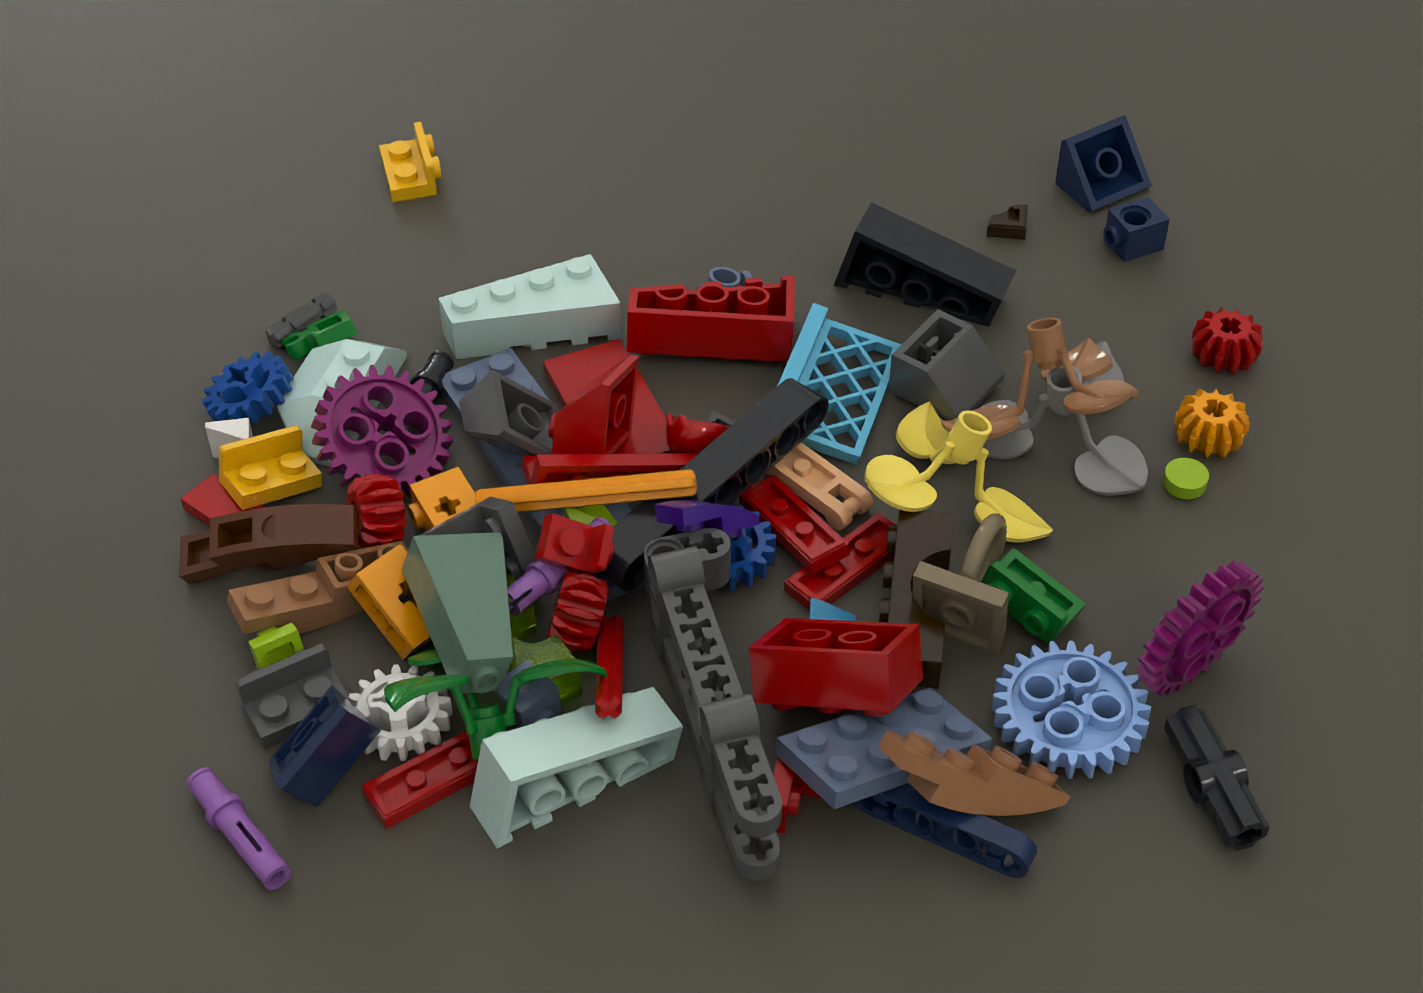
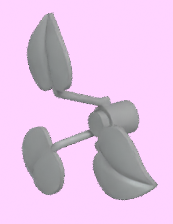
[981,341,1148,496]

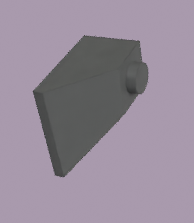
[459,369,559,456]

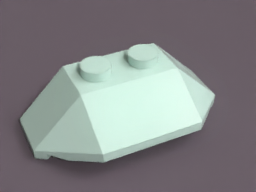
[276,339,407,467]

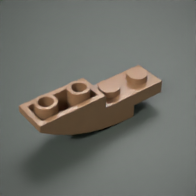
[227,541,408,634]
[878,729,1071,816]

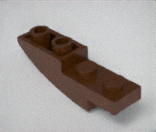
[179,504,358,584]

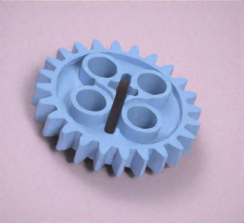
[991,640,1151,779]

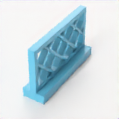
[777,303,902,465]

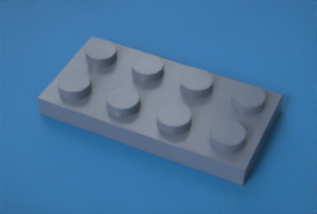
[775,688,992,809]

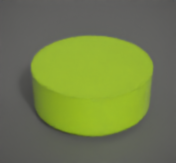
[1163,458,1209,500]

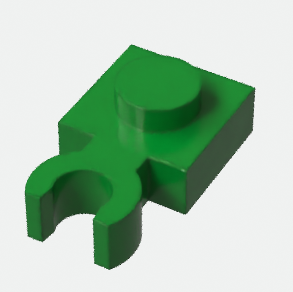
[282,309,358,361]

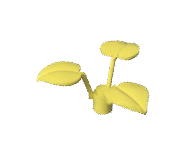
[864,402,1054,543]

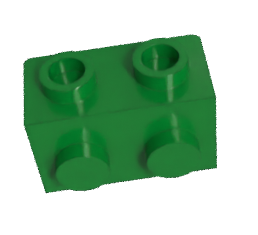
[981,547,1086,645]

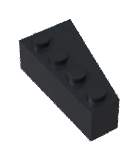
[834,202,1016,327]

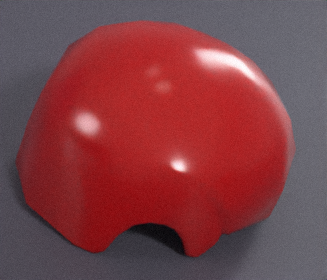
[665,413,730,453]

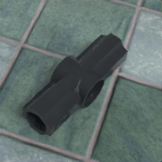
[1164,705,1270,851]

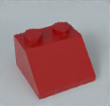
[548,354,639,454]

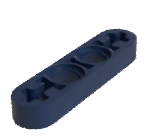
[853,783,1038,878]

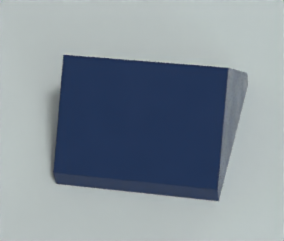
[1055,115,1152,212]
[268,685,381,807]

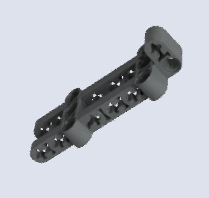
[644,528,782,881]

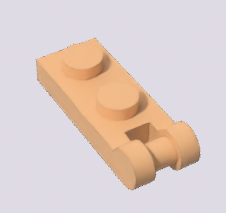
[767,443,874,531]

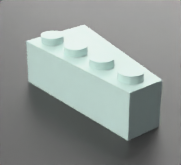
[438,254,623,359]
[470,687,683,848]

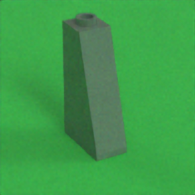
[402,532,513,694]

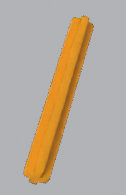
[474,469,697,512]

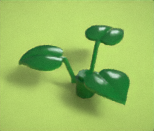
[384,649,608,759]

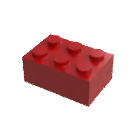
[749,618,923,717]

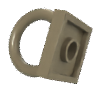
[912,513,1009,657]

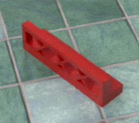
[521,453,699,484]

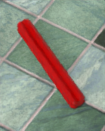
[595,614,624,719]

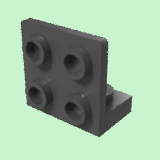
[418,497,537,587]

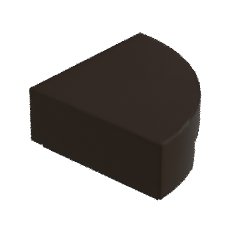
[986,205,1028,240]

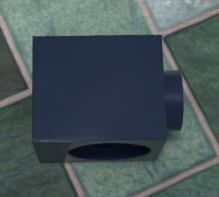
[1103,197,1170,262]

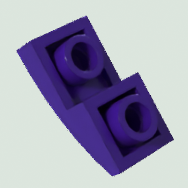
[655,500,760,539]

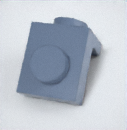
[493,661,562,730]

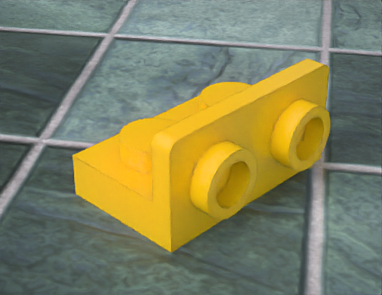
[379,121,442,202]
[219,425,322,510]

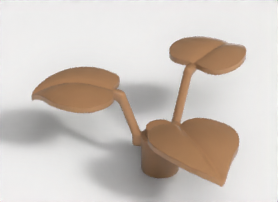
[940,318,1139,440]

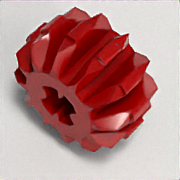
[1191,307,1263,375]
[345,474,407,549]
[547,571,609,653]

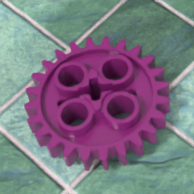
[311,365,454,497]
[1136,560,1264,696]

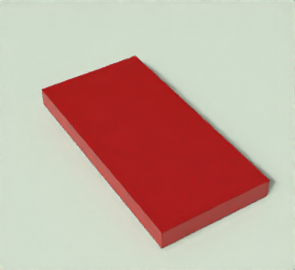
[543,339,673,454]

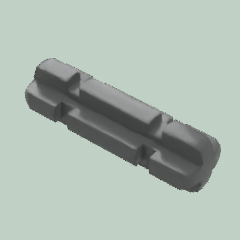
[265,292,338,348]

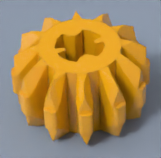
[1174,388,1250,458]

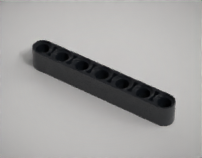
[598,378,829,592]

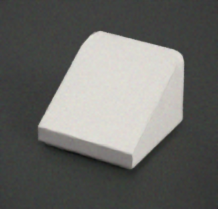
[205,418,253,459]

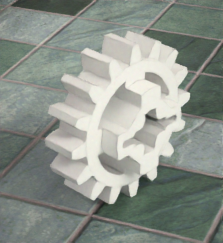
[348,664,453,761]

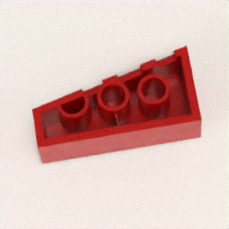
[627,275,795,363]

